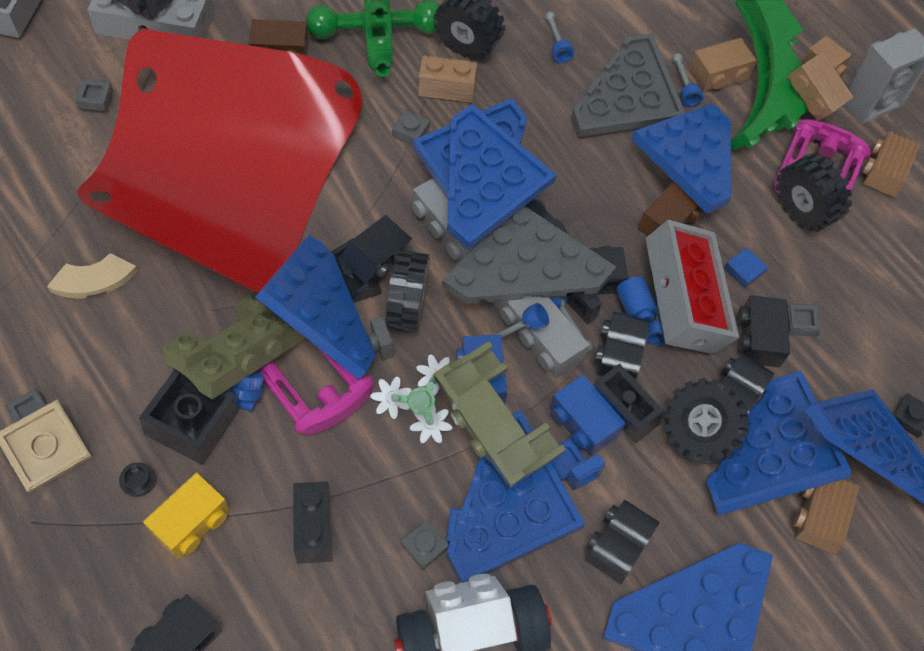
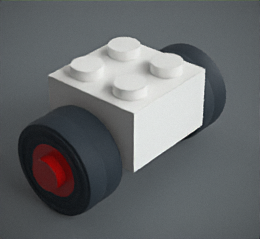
[393,574,552,651]

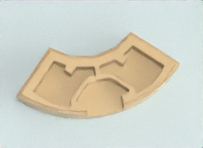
[47,253,138,299]

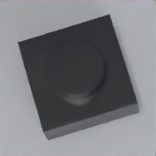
[568,291,602,325]
[893,393,924,438]

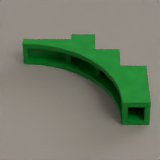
[731,0,808,151]

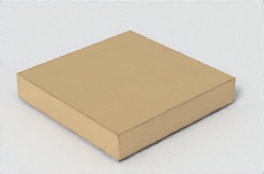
[0,400,92,494]

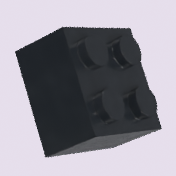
[139,369,238,465]

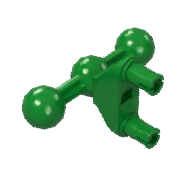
[305,0,440,77]

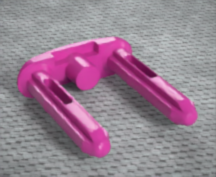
[774,119,871,199]
[258,349,374,435]

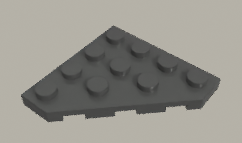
[572,33,685,137]
[442,206,616,304]

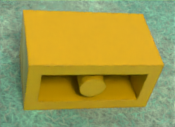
[143,472,230,560]

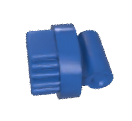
[228,370,264,412]

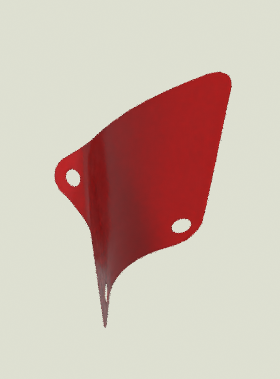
[77,29,363,292]

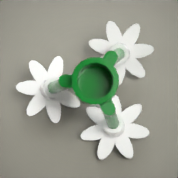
[370,354,452,444]

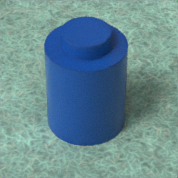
[616,276,658,322]

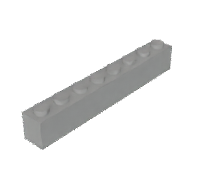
[411,178,590,378]

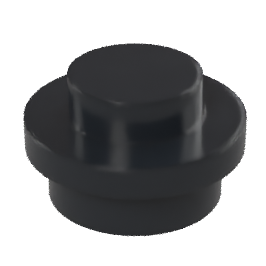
[119,463,155,497]

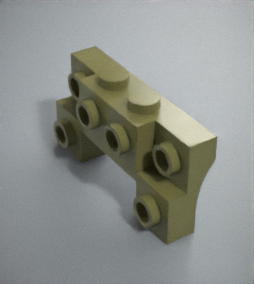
[162,292,306,399]
[434,341,566,488]

